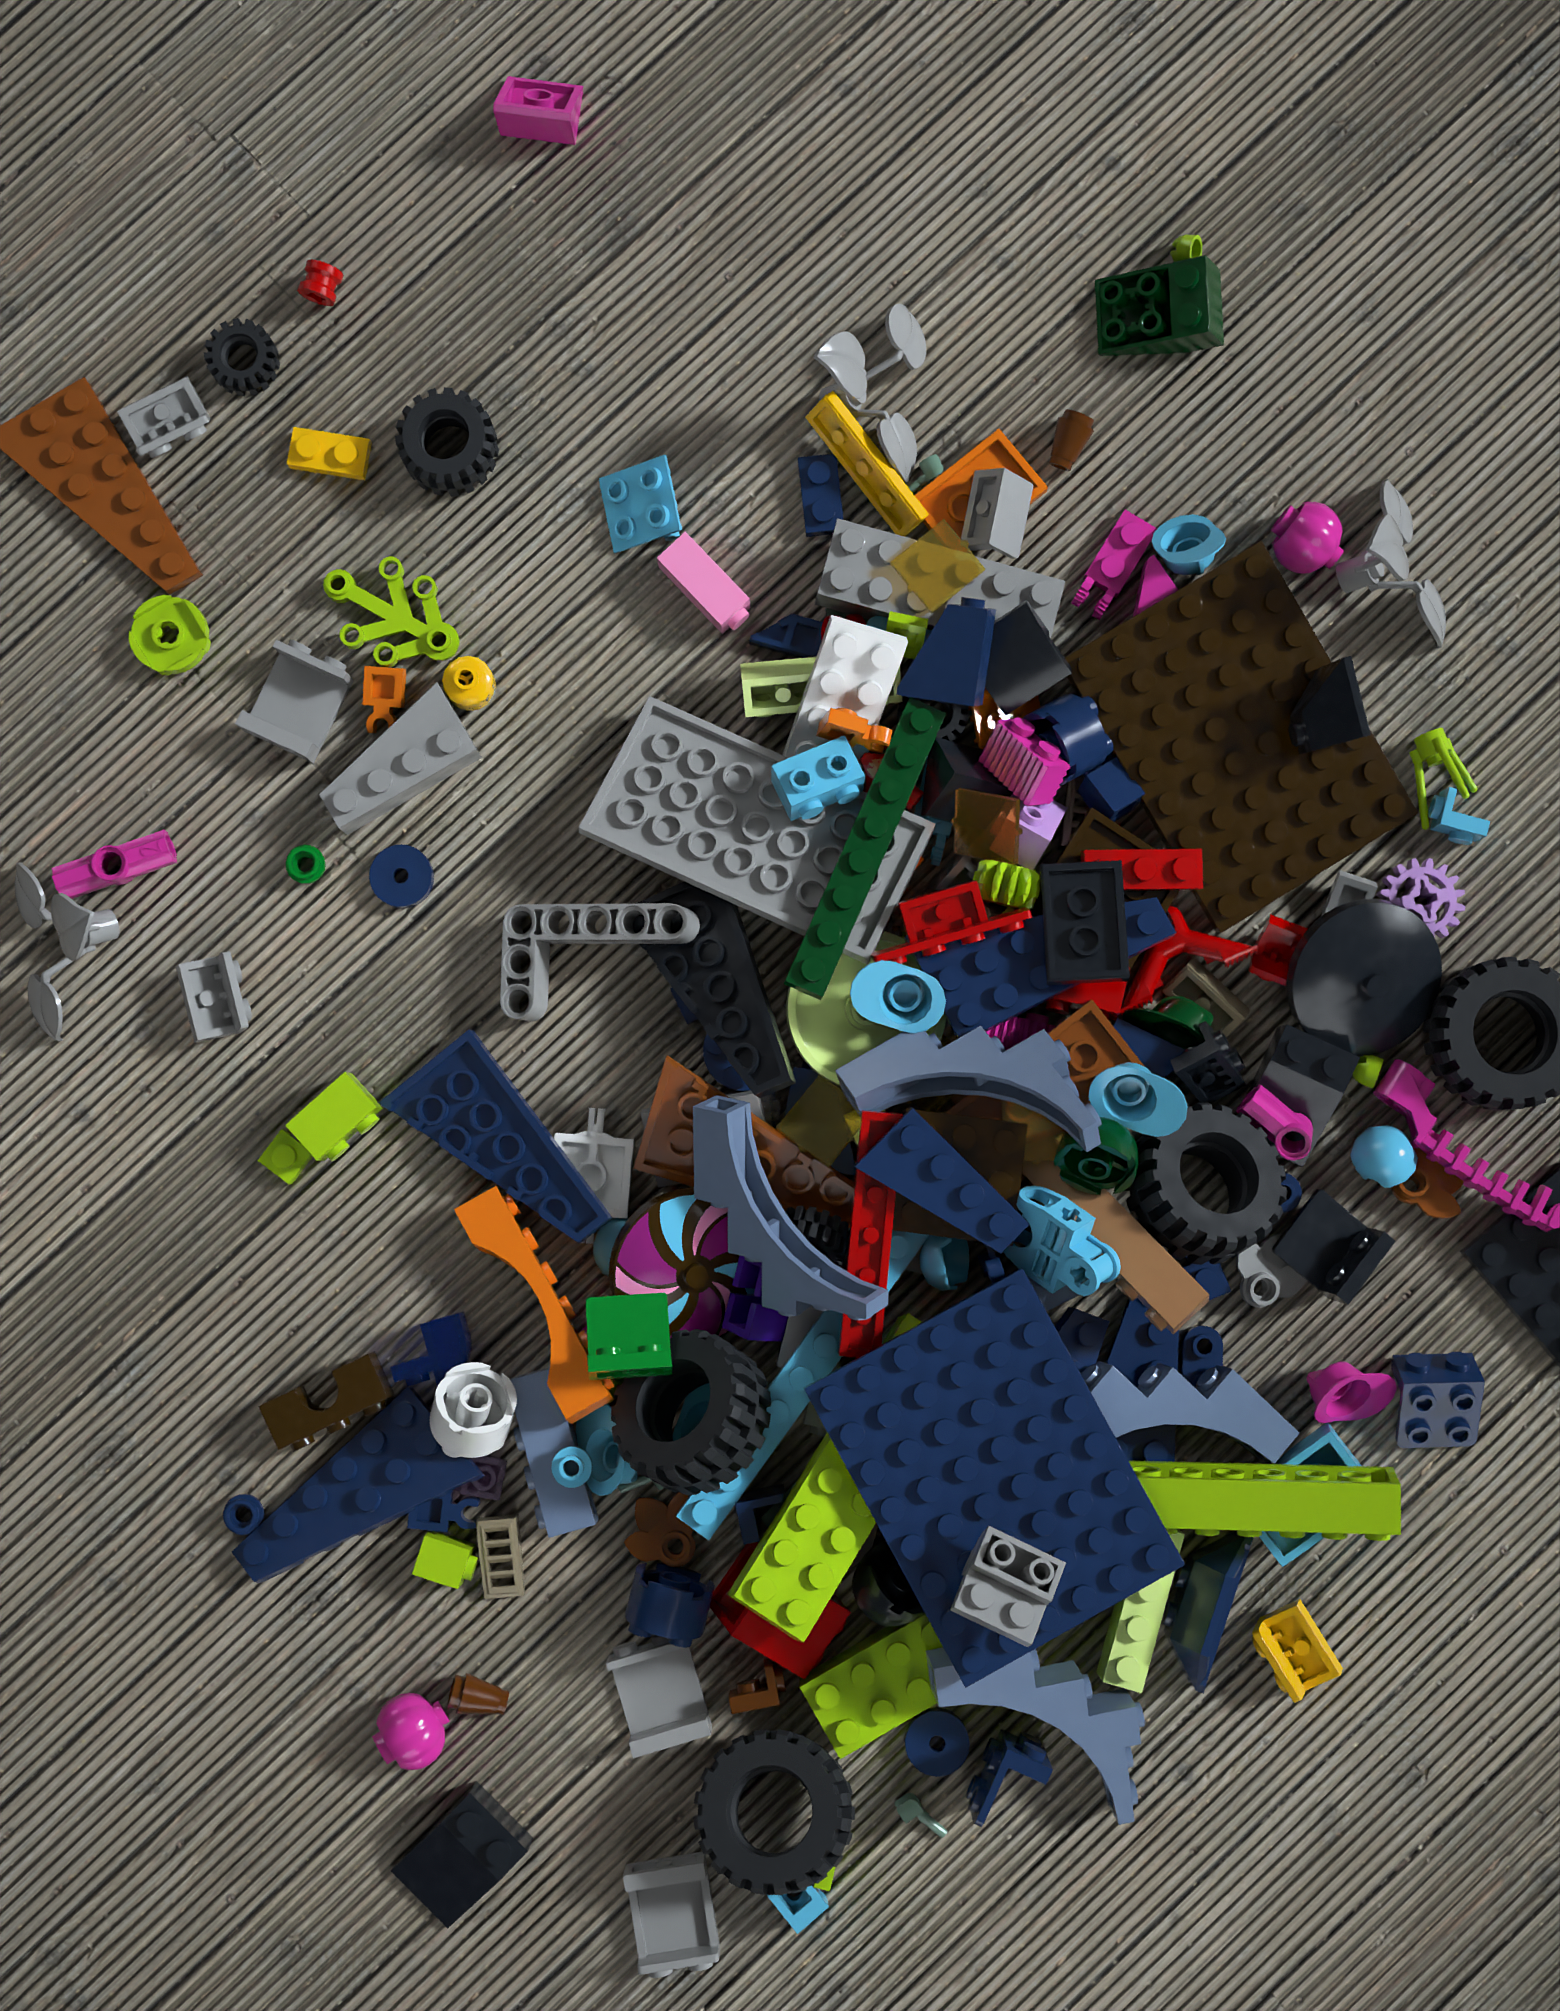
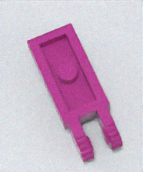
[1071,509,1158,620]

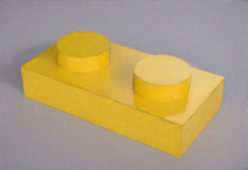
[287,427,372,481]

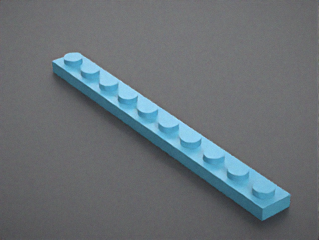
[676,1230,929,1541]

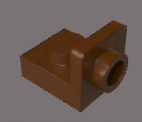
[729,1658,786,1714]

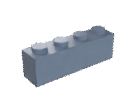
[510,1367,599,1538]

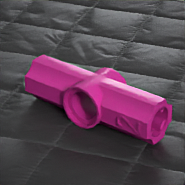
[52,830,177,899]

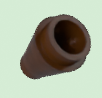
[1049,409,1094,471]
[447,1673,509,1715]

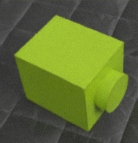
[412,1531,478,1589]

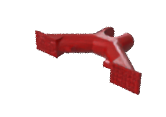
[1120,906,1258,1016]

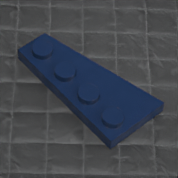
[854,1107,1029,1253]

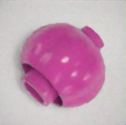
[1271,502,1344,574]
[372,1693,450,1770]

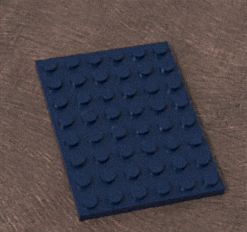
[804,1268,1185,1688]

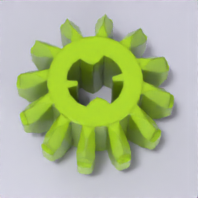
[972,859,1040,909]

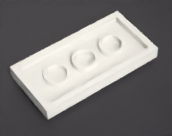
[783,615,908,769]

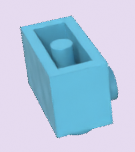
[771,735,865,821]

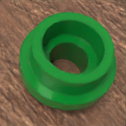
[285,845,326,884]

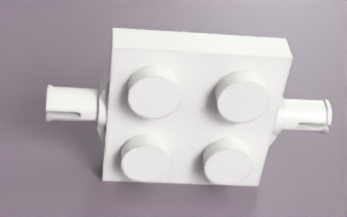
[554,1108,635,1244]

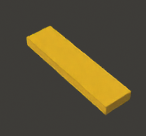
[805,391,929,537]

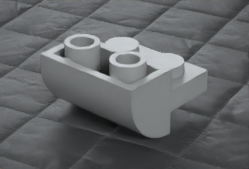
[950,1526,1066,1647]

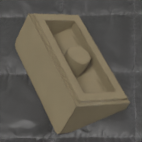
[1161,957,1250,1037]

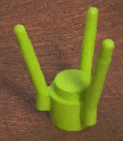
[1409,728,1477,830]

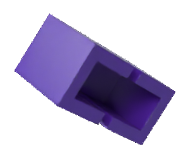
[722,1255,788,1342]

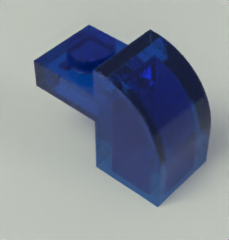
[390,1311,472,1386]

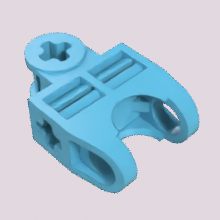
[1003,1186,1121,1296]

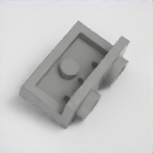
[117,376,211,458]
[176,951,252,1043]

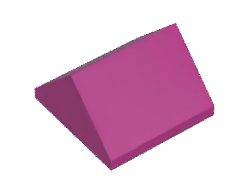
[493,76,583,145]

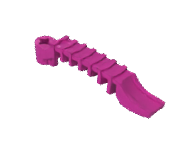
[1373,1059,1560,1232]

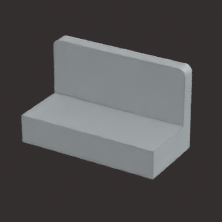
[959,468,1033,559]

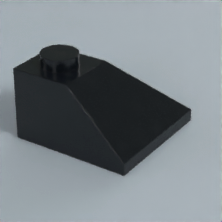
[1288,656,1371,755]

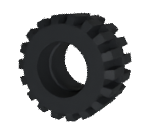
[395,387,499,497]

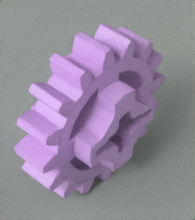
[1376,858,1465,938]

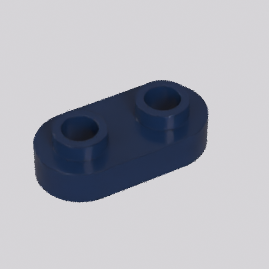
[1180,1325,1223,1388]

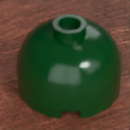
[1054,1117,1138,1195]

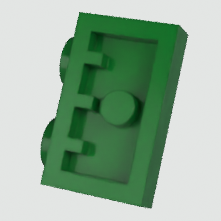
[586,1293,672,1380]

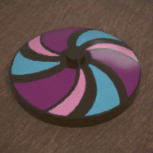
[609,1188,755,1338]

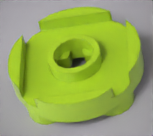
[128,595,211,675]

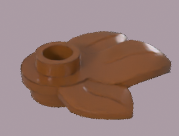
[1391,1148,1464,1219]
[624,1491,696,1567]

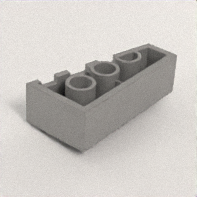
[319,682,482,835]

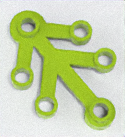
[323,556,460,668]

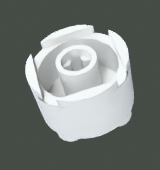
[430,1362,517,1458]

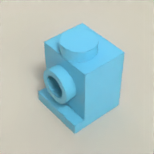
[767,1884,829,1934]

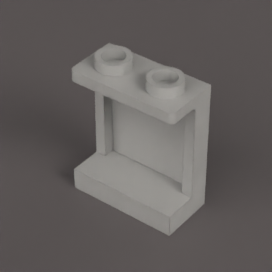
[623,1852,720,1978]

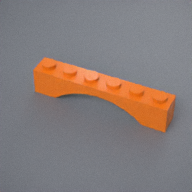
[454,1186,615,1424]

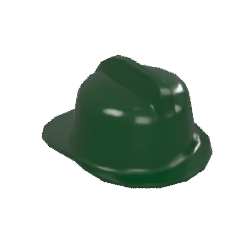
[1122,996,1213,1050]

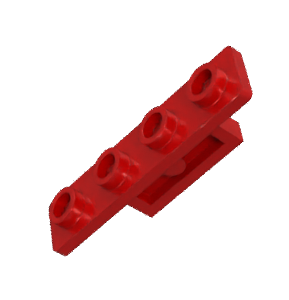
[871,880,1032,964]

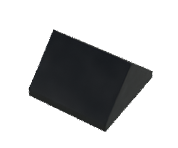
[921,737,1013,829]

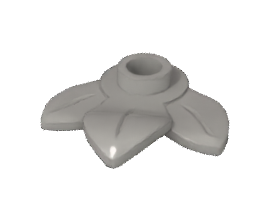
[1236,1233,1306,1308]

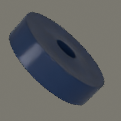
[369,844,434,908]
[904,1707,970,1777]

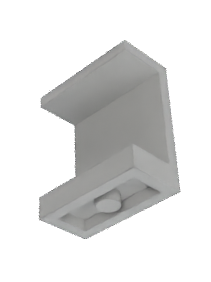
[235,639,354,764]
[606,1635,712,1758]

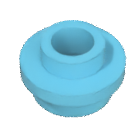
[551,1446,592,1488]

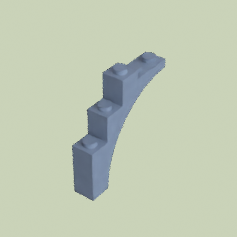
[835,1026,1102,1152]
[693,1095,888,1320]
[1081,1361,1299,1464]
[926,1647,1145,1825]

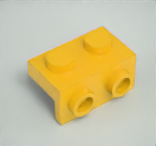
[1252,1599,1343,1703]

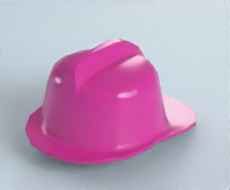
[1306,1361,1397,1423]

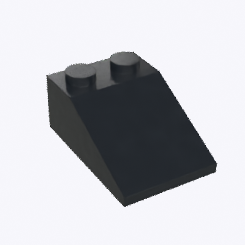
[1247,1024,1360,1167]
[391,1781,533,1929]

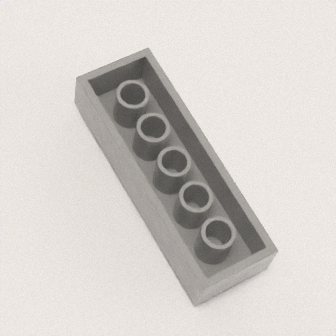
[814,518,1065,638]

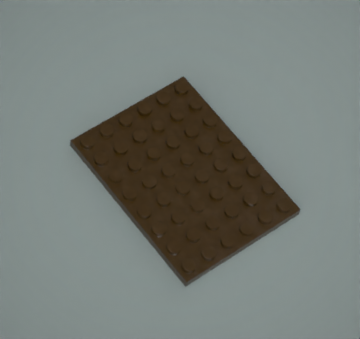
[1065,541,1418,934]

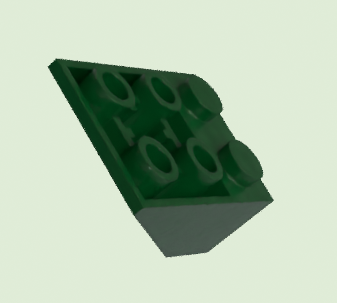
[1095,255,1224,356]

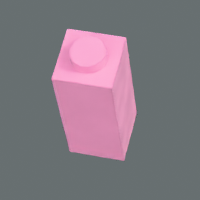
[657,532,750,634]

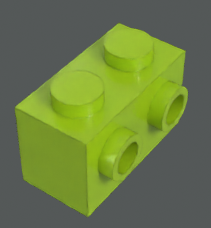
[285,1072,383,1161]

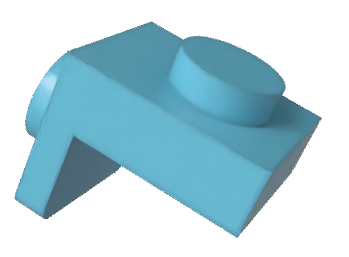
[1428,787,1490,845]

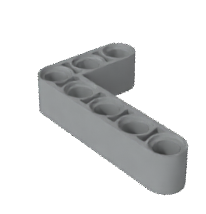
[500,903,700,1022]

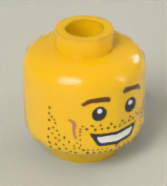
[442,656,496,711]

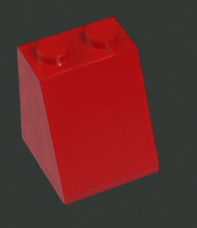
[710,1541,851,1680]

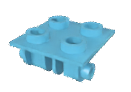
[599,455,682,553]

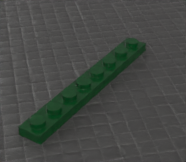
[784,697,946,1000]

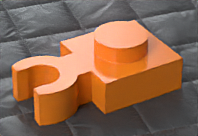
[362,666,406,733]
[816,708,893,753]

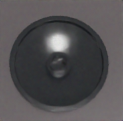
[1286,899,1442,1056]

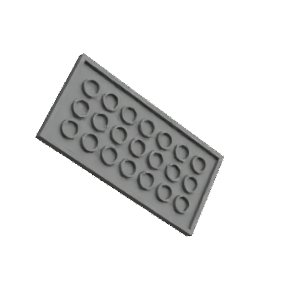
[578,696,935,965]

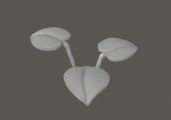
[813,303,926,484]
[1336,479,1446,649]
[15,862,119,1042]

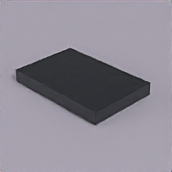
[1040,860,1130,985]

